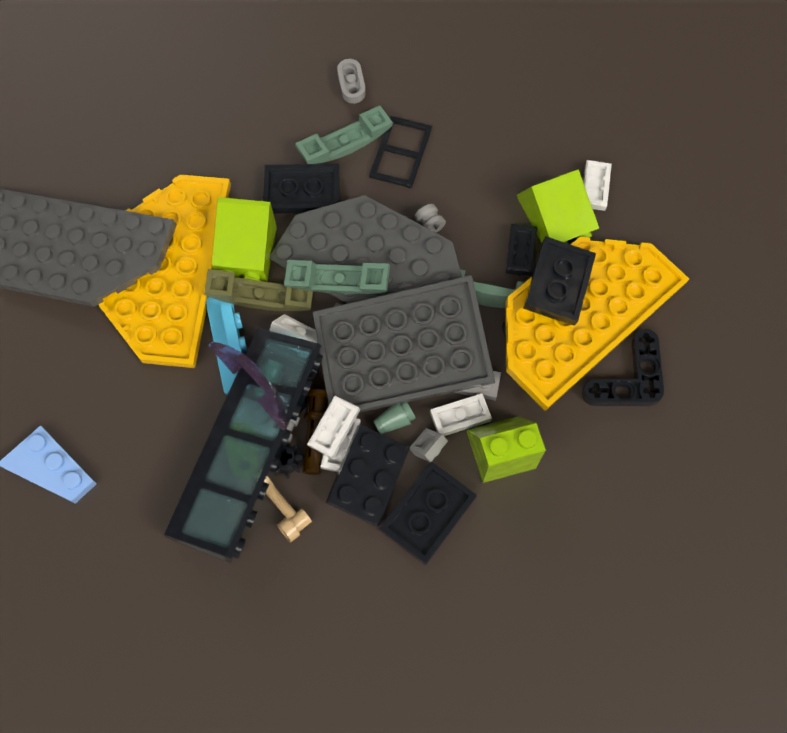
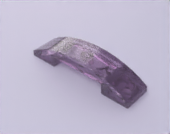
[208,342,288,430]

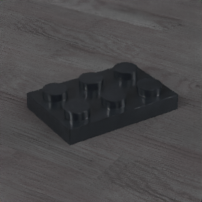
[263,164,340,213]
[523,236,596,326]
[325,424,410,526]
[379,461,477,566]

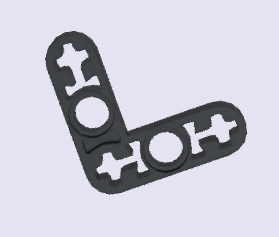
[582,329,664,406]

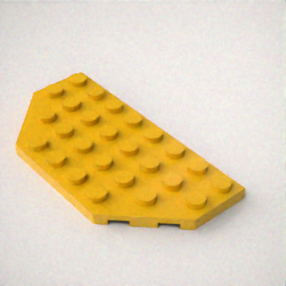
[99,175,231,368]
[505,237,689,411]

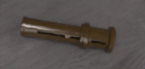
[302,389,328,475]

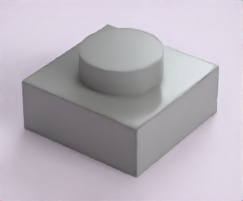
[410,428,448,462]

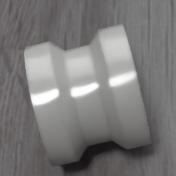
[414,204,446,233]

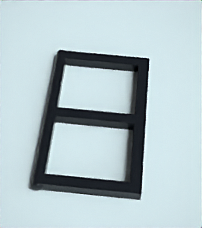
[369,116,432,188]

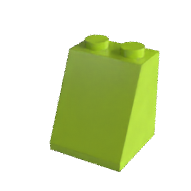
[517,169,599,244]
[212,197,277,282]
[467,416,546,483]

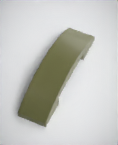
[204,269,313,311]

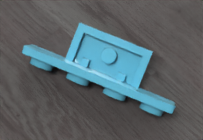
[206,297,251,395]

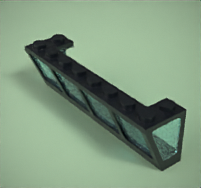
[164,328,323,563]

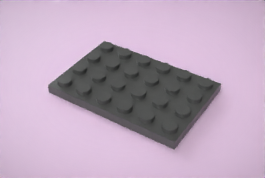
[313,275,495,413]

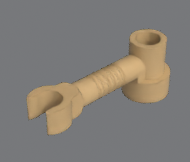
[253,470,312,543]

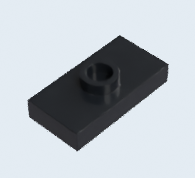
[505,224,537,276]

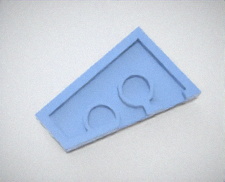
[0,425,97,504]

